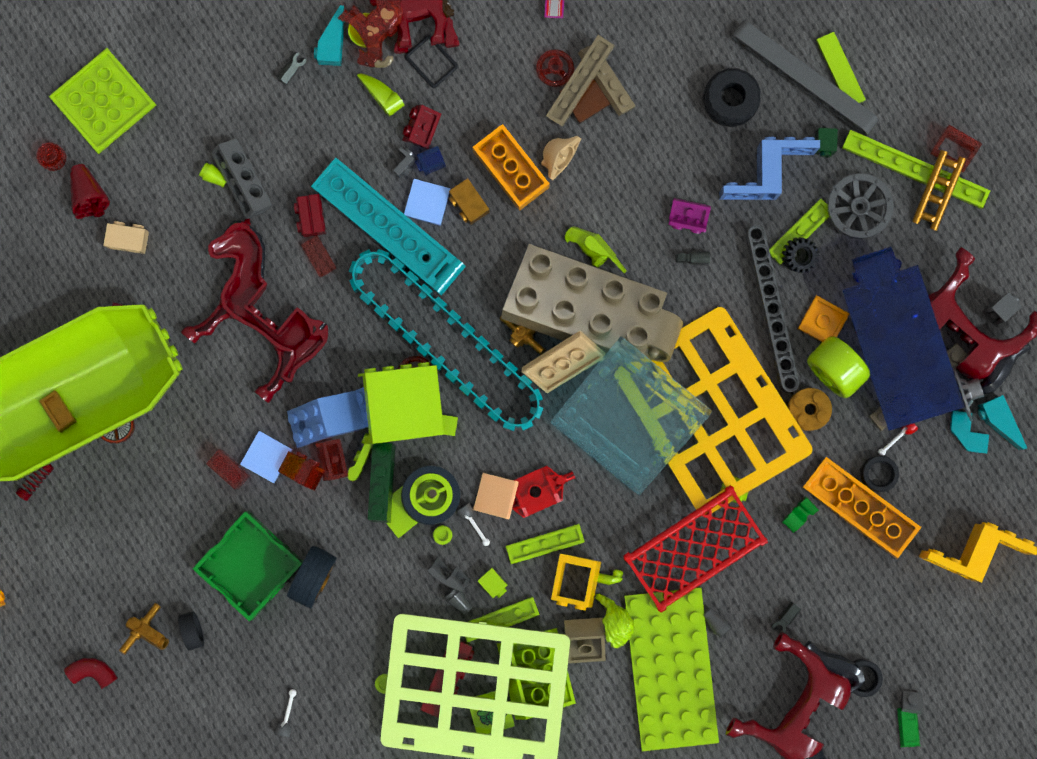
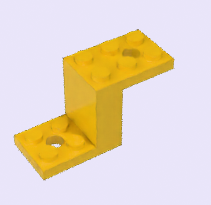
[919,522,1037,583]

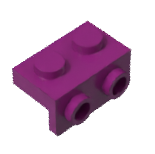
[668,198,711,234]

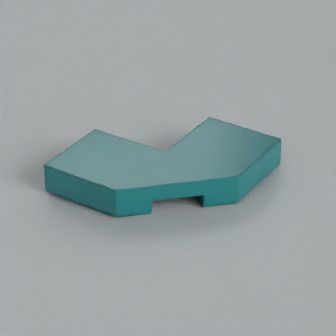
[950,411,989,454]

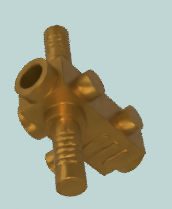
[500,316,546,355]
[119,603,169,655]

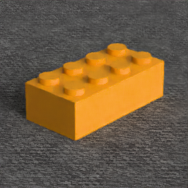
[472,124,550,211]

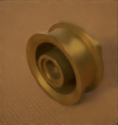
[788,388,832,431]

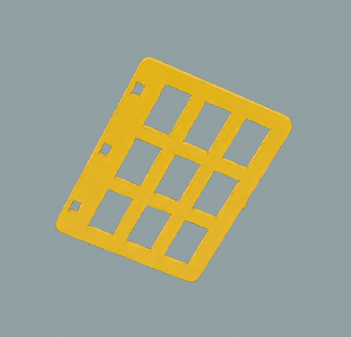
[614,307,812,514]

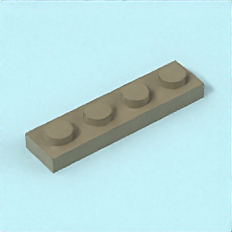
[578,45,635,116]

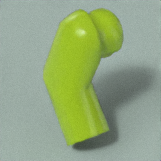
[597,569,623,585]

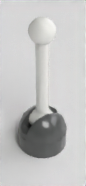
[456,503,490,546]
[275,689,296,737]

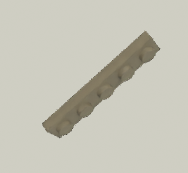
[546,35,615,127]

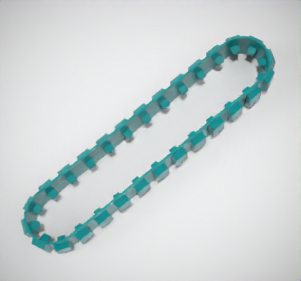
[349,249,543,432]

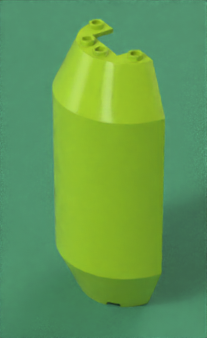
[0,305,183,481]

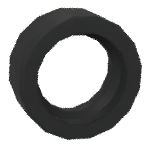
[860,456,899,492]
[178,611,204,651]
[848,659,883,697]

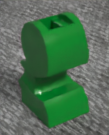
[782,496,819,533]

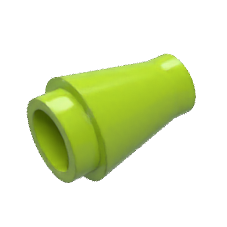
[199,163,226,188]

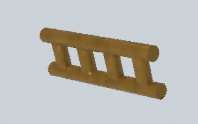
[912,150,966,231]

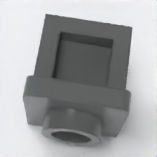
[393,147,415,178]

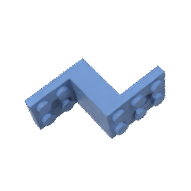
[719,137,820,200]
[287,387,368,448]

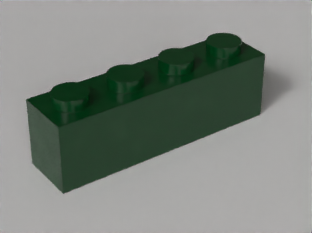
[368,443,396,523]

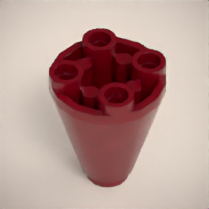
[70,164,110,219]

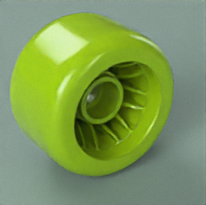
[807,336,870,398]

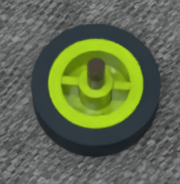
[401,466,460,525]

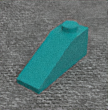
[314,5,345,66]
[978,395,1027,450]

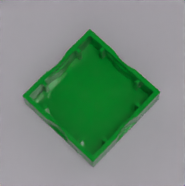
[193,511,303,622]

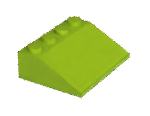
[497,628,576,720]

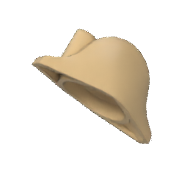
[541,136,581,180]

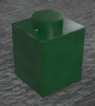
[815,128,838,158]

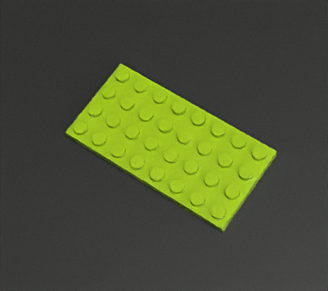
[624,587,719,751]

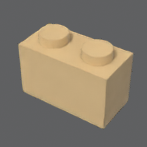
[103,221,149,254]

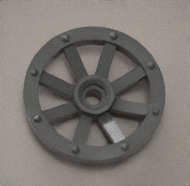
[827,174,894,239]

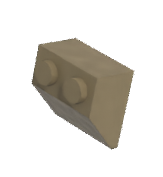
[564,618,606,663]

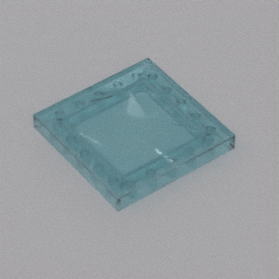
[550,336,712,496]

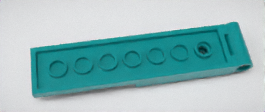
[311,158,466,296]

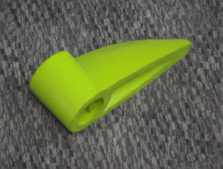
[357,73,405,117]

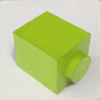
[478,567,508,598]

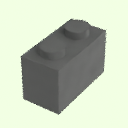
[982,292,1022,326]

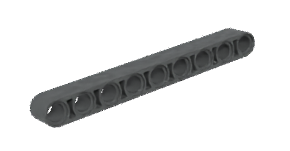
[731,21,879,136]
[746,225,799,393]

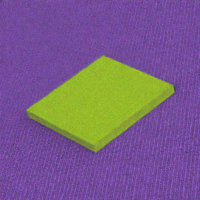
[49,48,156,154]

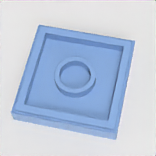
[404,179,451,226]
[240,431,293,483]

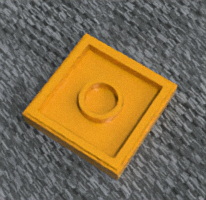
[797,295,850,342]

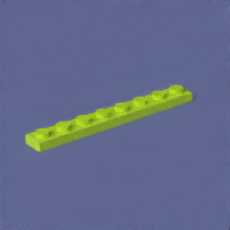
[842,130,991,209]

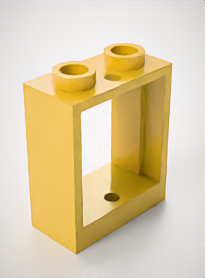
[551,554,601,611]

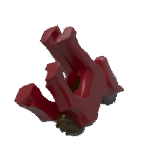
[369,0,459,54]

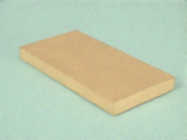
[522,331,606,393]

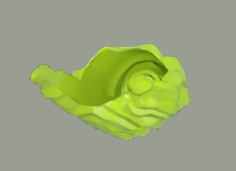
[595,593,634,648]

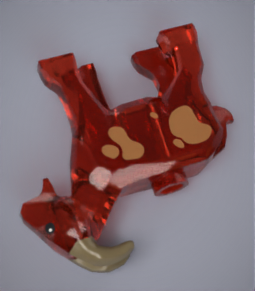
[338,0,403,68]

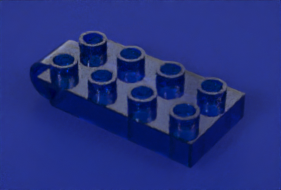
[842,247,965,431]

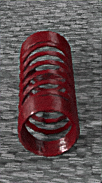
[15,464,54,501]

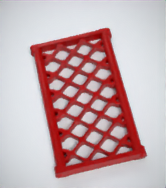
[623,485,768,613]

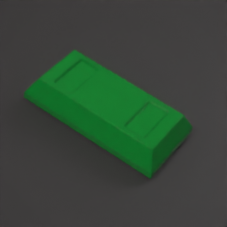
[897,708,920,748]

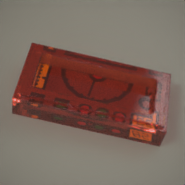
[301,235,337,278]

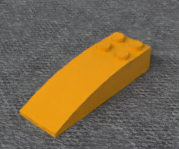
[803,457,921,559]

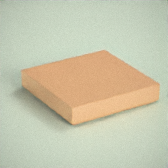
[473,473,519,519]

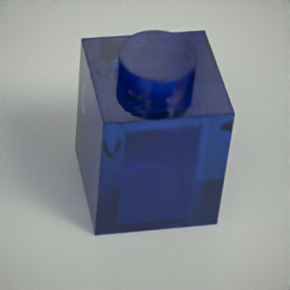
[415,146,446,175]

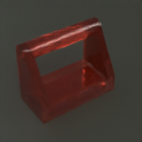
[930,125,982,172]

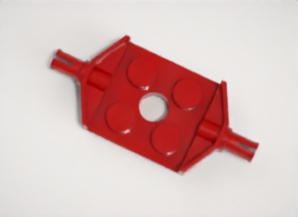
[512,466,575,518]

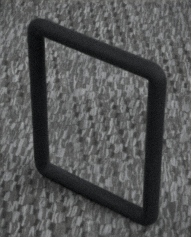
[405,35,458,88]

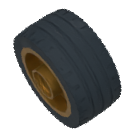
[287,546,337,608]

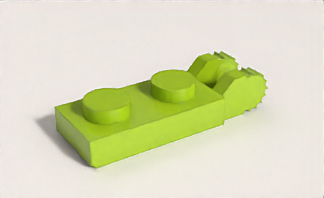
[347,433,373,481]

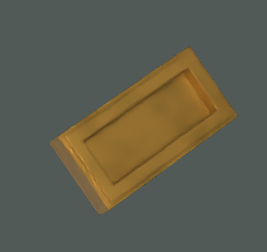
[39,390,77,433]

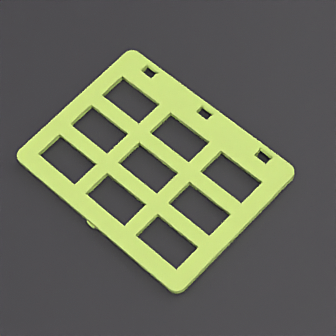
[381,614,570,759]

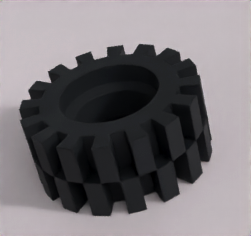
[782,237,820,273]

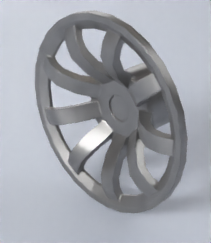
[952,366,984,421]

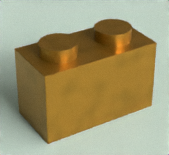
[449,178,490,225]

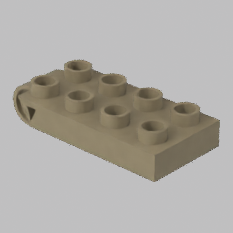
[501,244,683,364]

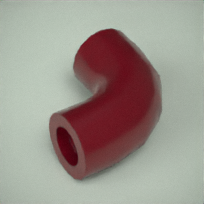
[64,658,118,689]

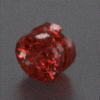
[36,142,67,171]

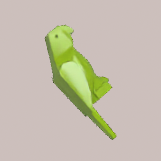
[565,226,627,273]

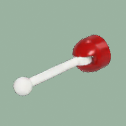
[878,418,918,456]

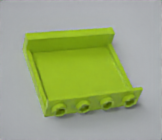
[358,362,444,444]

